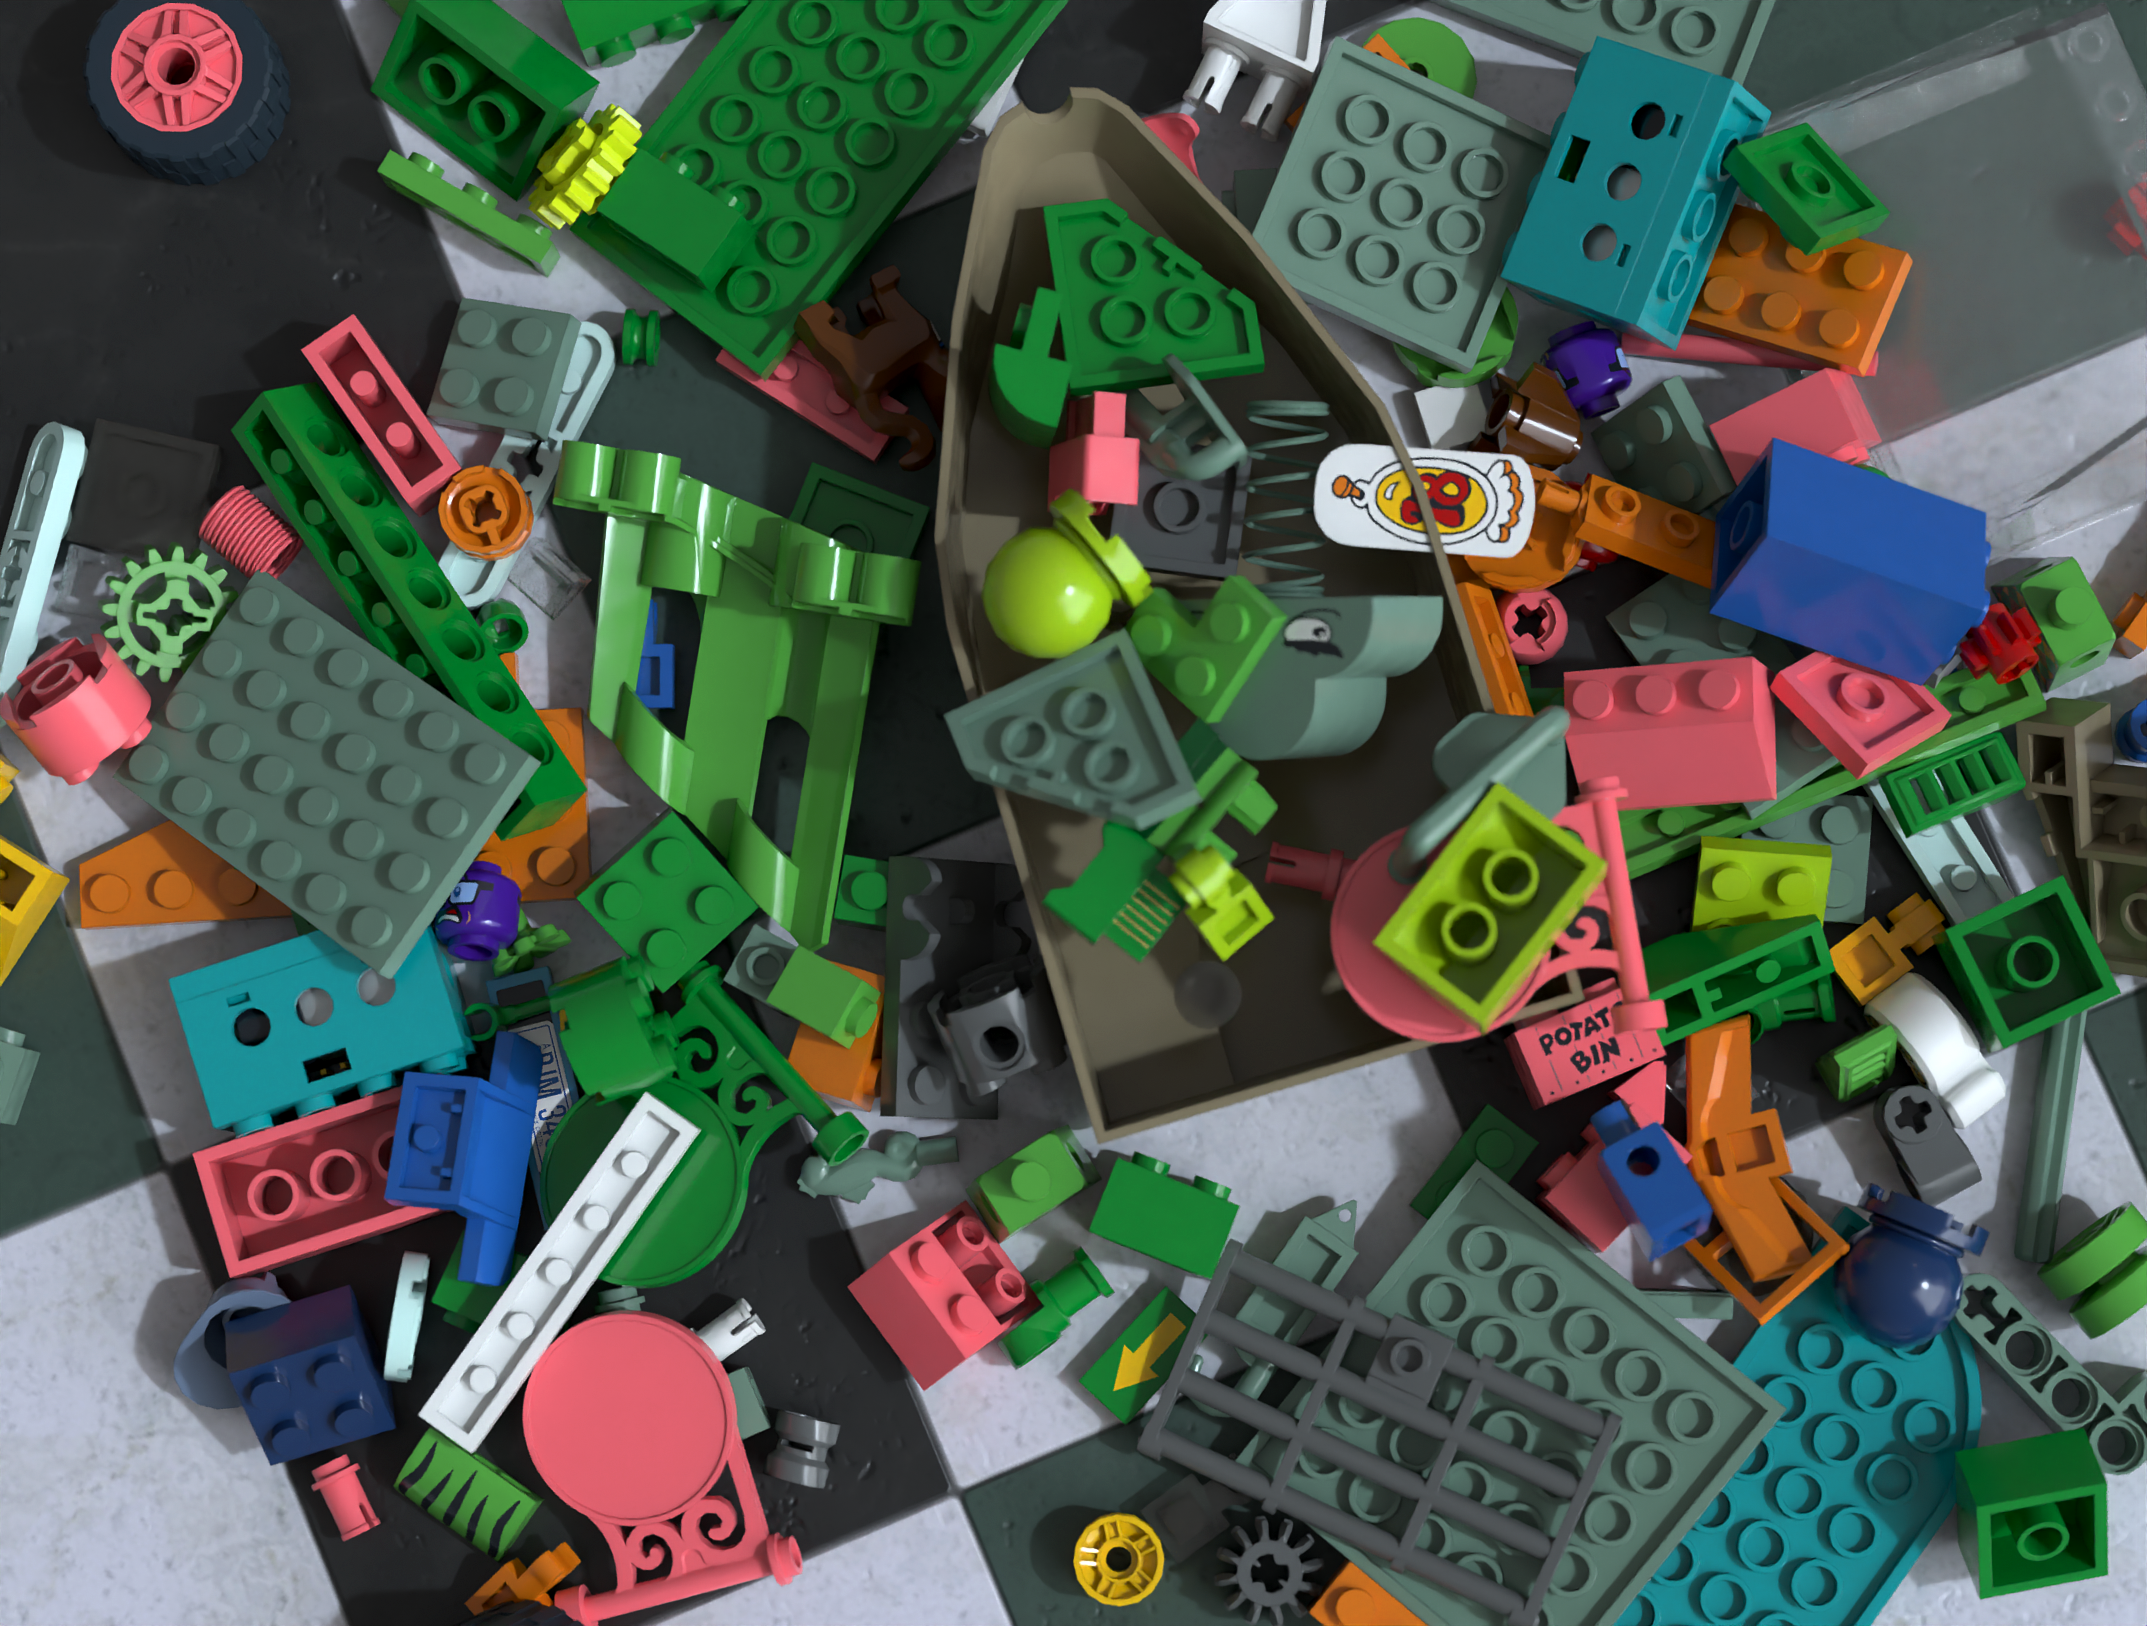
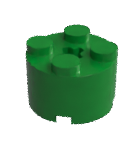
[548,955,680,1107]

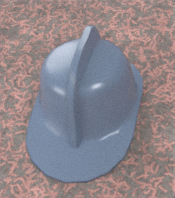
[173,1271,292,1409]

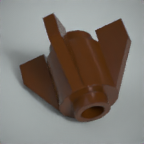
[1465,361,1583,471]

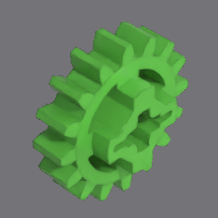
[98,542,239,683]

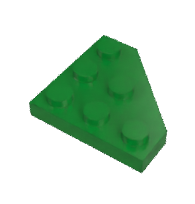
[1043,198,1265,398]

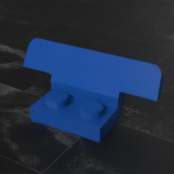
[384,1031,543,1287]

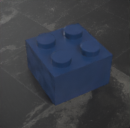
[225,1285,396,1466]

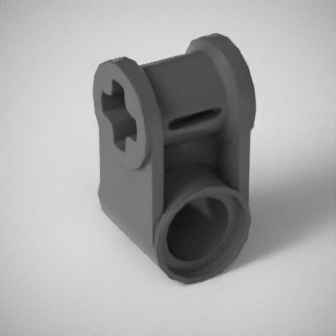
[1873,1085,1982,1207]

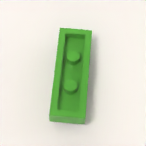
[377,150,561,278]

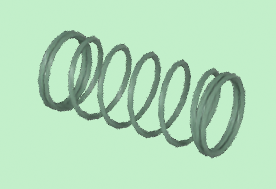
[1242,401,1330,598]

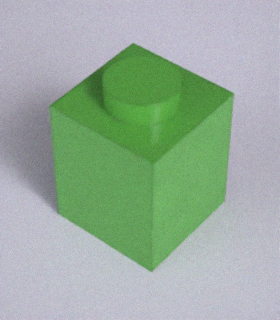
[766,945,881,1049]

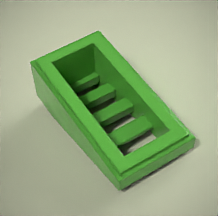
[1814,1024,1897,1103]

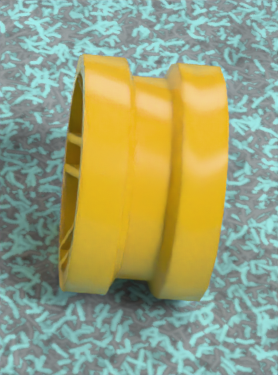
[1073,1512,1165,1607]

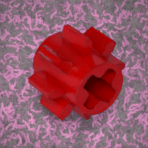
[1959,603,2042,684]

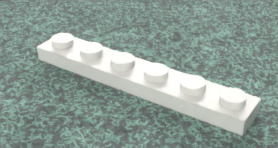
[418,1092,701,1453]

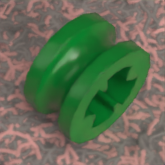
[622,308,661,367]

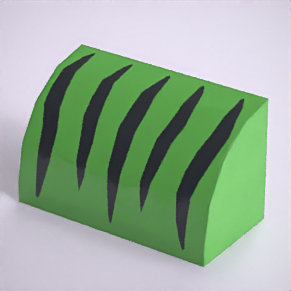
[394,1426,544,1563]

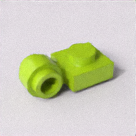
[1168,844,1274,961]

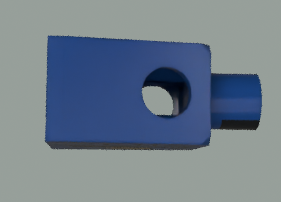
[1590,1100,1712,1263]

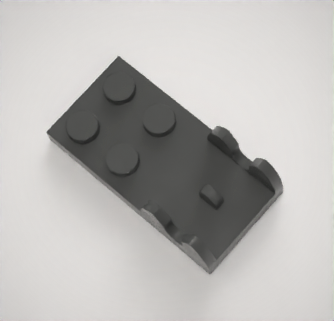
[880,856,1032,1120]

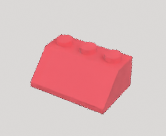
[1564,657,1777,811]

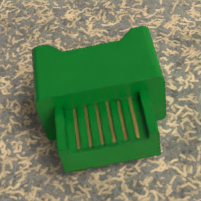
[1041,820,1187,964]

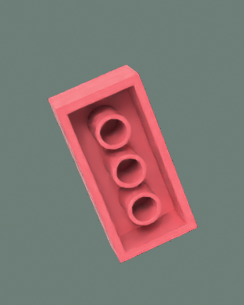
[192,1073,454,1278]

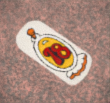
[1314,444,1535,558]

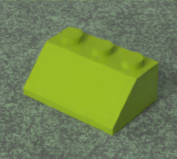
[1373,782,1607,1035]

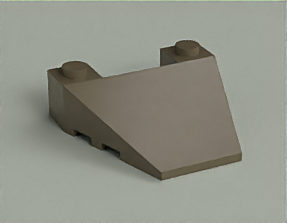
[2016,697,2147,978]

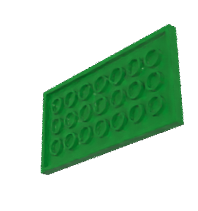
[569,0,1069,382]

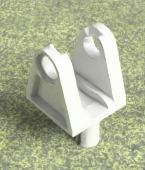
[1183,0,1326,142]

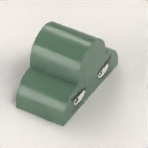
[1178,597,1443,760]

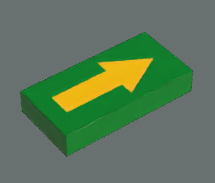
[1079,1286,1208,1425]

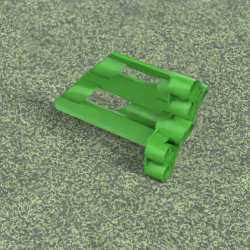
[552,440,922,952]

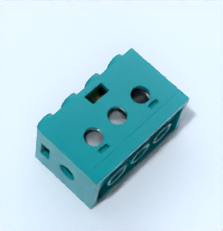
[1500,36,1772,351]
[168,918,482,1138]

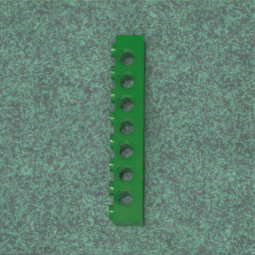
[231,382,588,841]

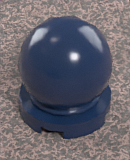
[1831,1182,1990,1349]

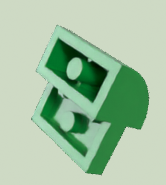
[988,287,1073,450]

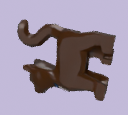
[793,264,950,472]

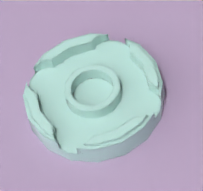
[384,1250,431,1383]

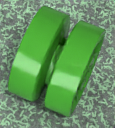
[2037,1202,2147,1339]

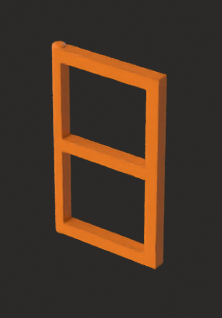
[1682,1163,1850,1326]

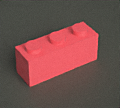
[301,314,463,517]

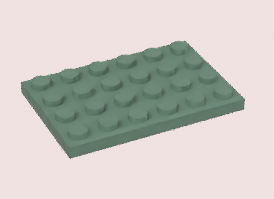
[113,569,541,979]

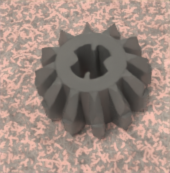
[1214,1516,1324,1626]

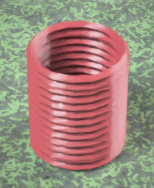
[198,485,303,580]

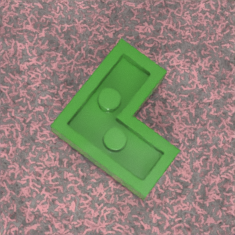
[1125,575,1288,723]

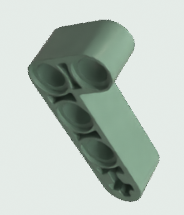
[1953,1273,2147,1476]

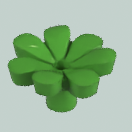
[491,908,572,977]

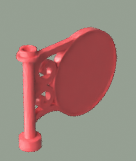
[1330,777,1668,1043]
[523,1310,803,1626]

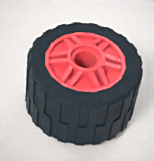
[83,0,291,186]

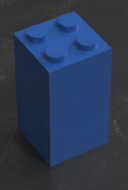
[1709,437,1991,686]

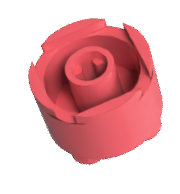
[0,634,152,785]

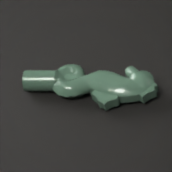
[797,1131,959,1204]

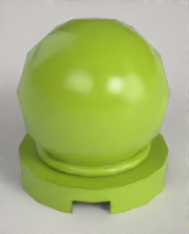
[981,488,1154,658]

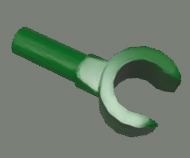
[464,995,551,1042]

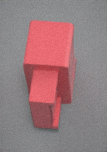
[1047,391,1140,516]

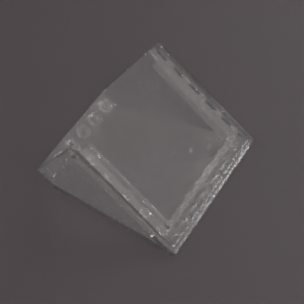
[1735,2,2147,568]

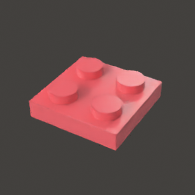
[1769,650,1952,780]

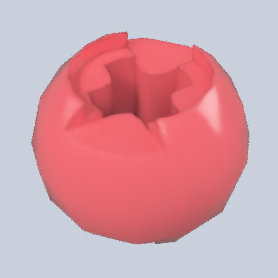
[1495,589,1568,665]

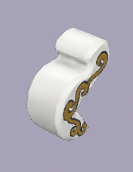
[1864,972,2006,1129]

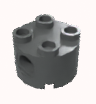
[927,954,1068,1096]

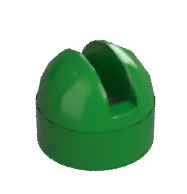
[475,598,529,655]

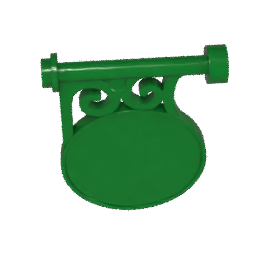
[540,960,869,1288]

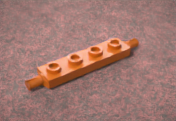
[1535,474,1716,589]

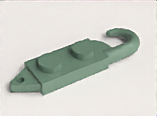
[1189,1200,1359,1418]

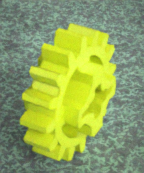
[528,104,642,230]

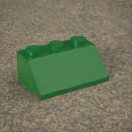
[370,0,600,201]
[561,0,752,68]

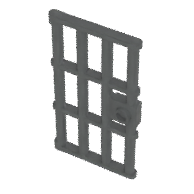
[1136,1238,1623,1626]

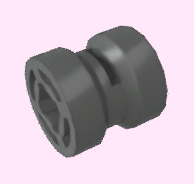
[762,1409,841,1489]

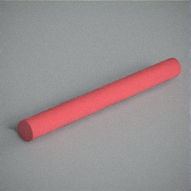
[1621,332,1878,377]

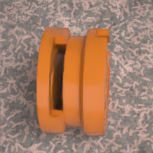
[438,465,534,562]

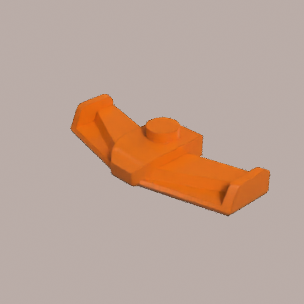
[1684,1014,1813,1283]

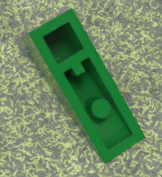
[1641,914,1836,1046]

